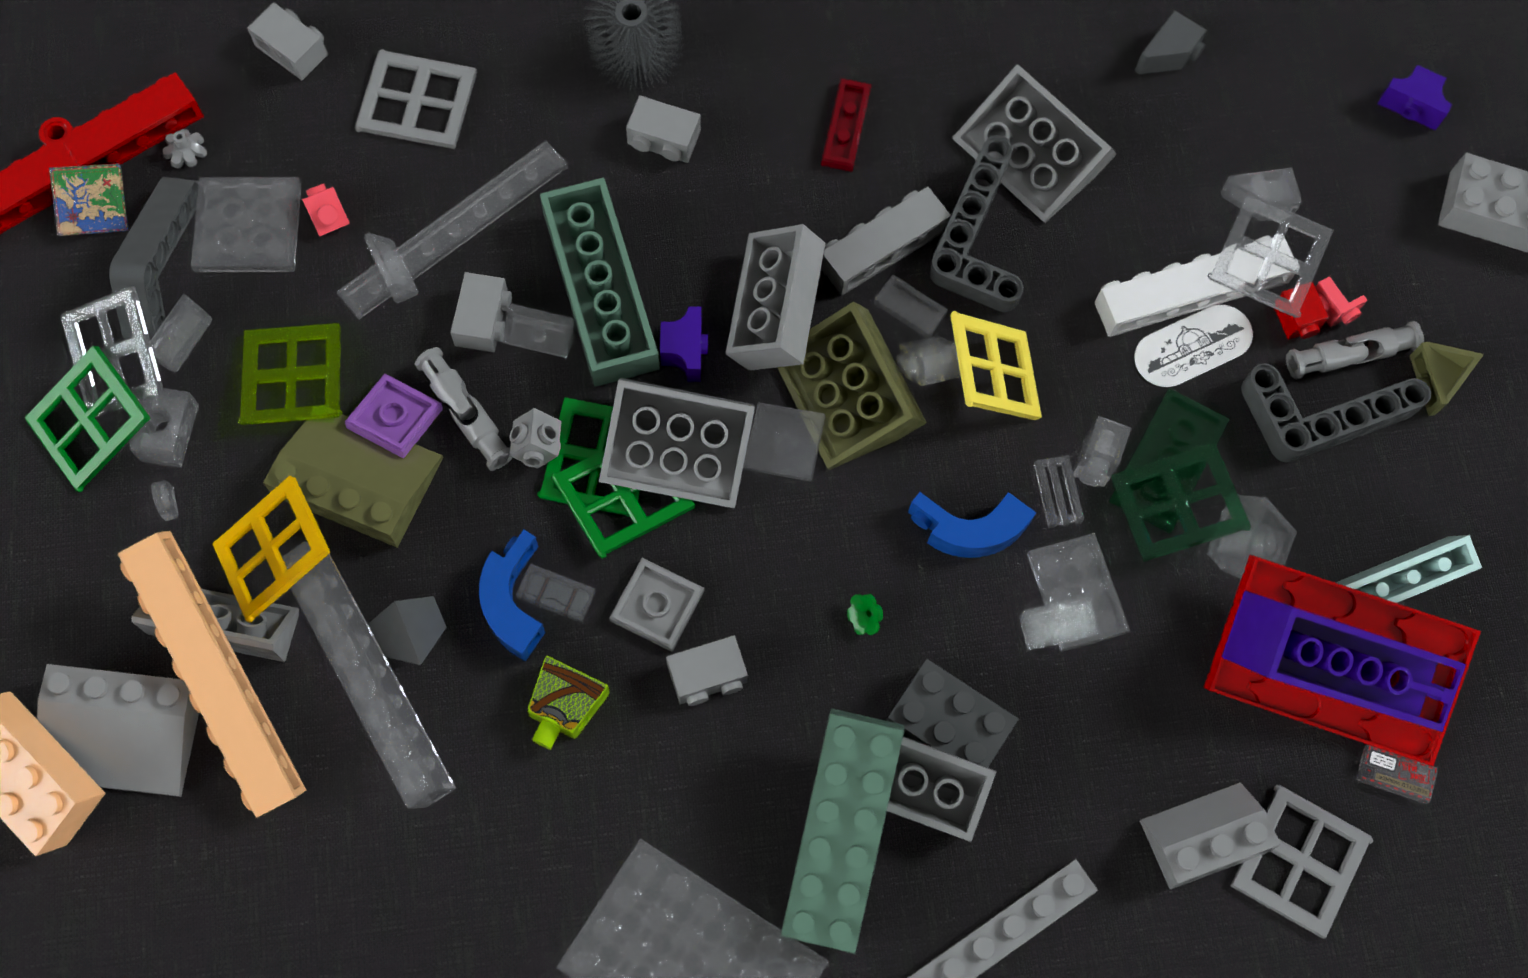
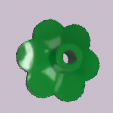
[847,594,883,635]

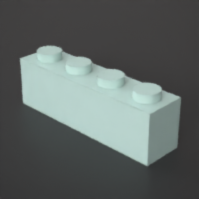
[1335,535,1482,603]

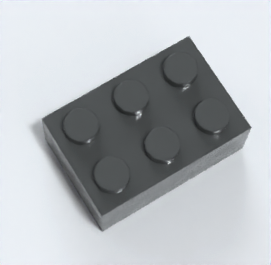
[886,659,1018,768]

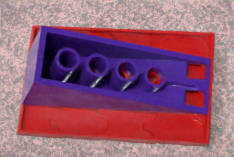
[1203,555,1481,766]

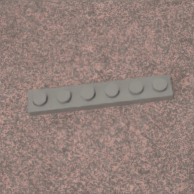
[908,859,1098,978]

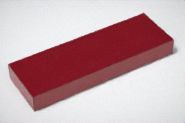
[821,78,872,172]

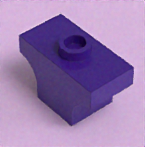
[1377,65,1452,130]
[660,306,708,382]

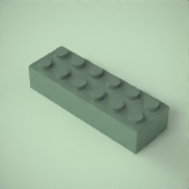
[540,177,659,387]
[781,709,904,954]

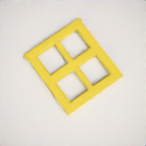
[950,311,1042,420]

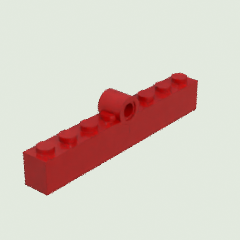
[0,72,204,234]

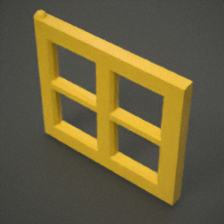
[213,475,331,623]

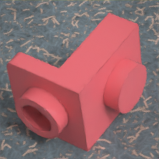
[302,183,350,237]
[1315,276,1368,327]

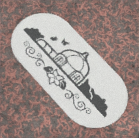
[1134,305,1253,387]

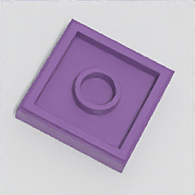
[345,374,443,459]

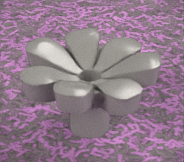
[163,129,207,168]

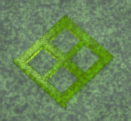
[238,323,342,425]

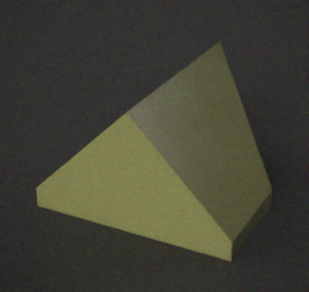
[1410,342,1484,416]

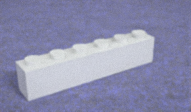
[1094,235,1299,337]

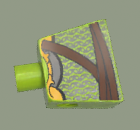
[528,656,610,750]

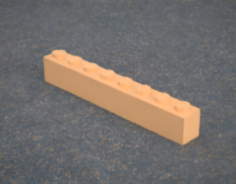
[117,531,306,818]

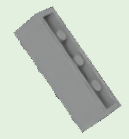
[821,187,951,296]

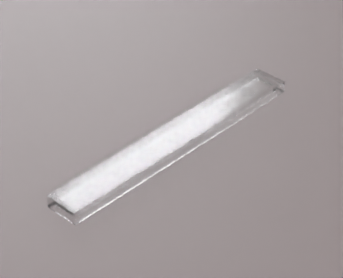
[337,141,567,320]

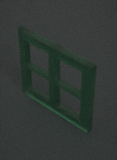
[1110,442,1251,562]

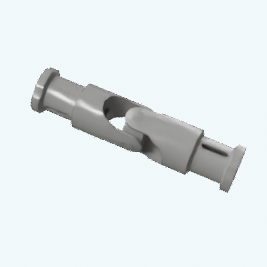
[1286,321,1424,379]
[414,347,513,471]

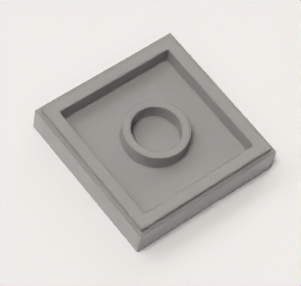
[609,558,704,652]

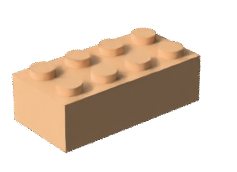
[0,691,106,857]

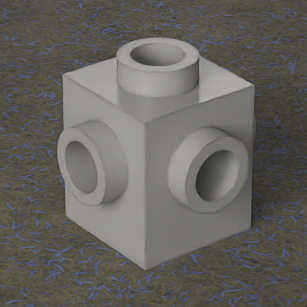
[509,408,561,469]

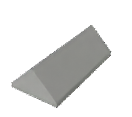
[132,589,299,662]

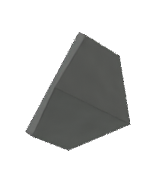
[367,596,447,665]

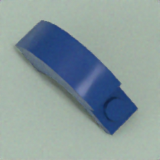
[908,492,1036,558]
[479,529,545,662]

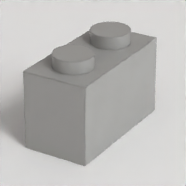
[247,2,328,80]
[626,95,701,163]
[451,272,512,353]
[666,635,748,706]

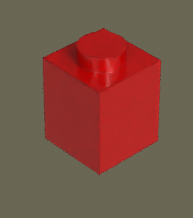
[1273,283,1329,339]

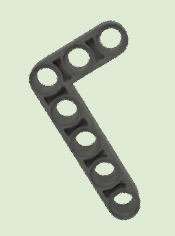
[930,135,1024,312]
[109,177,200,344]
[1241,363,1431,463]

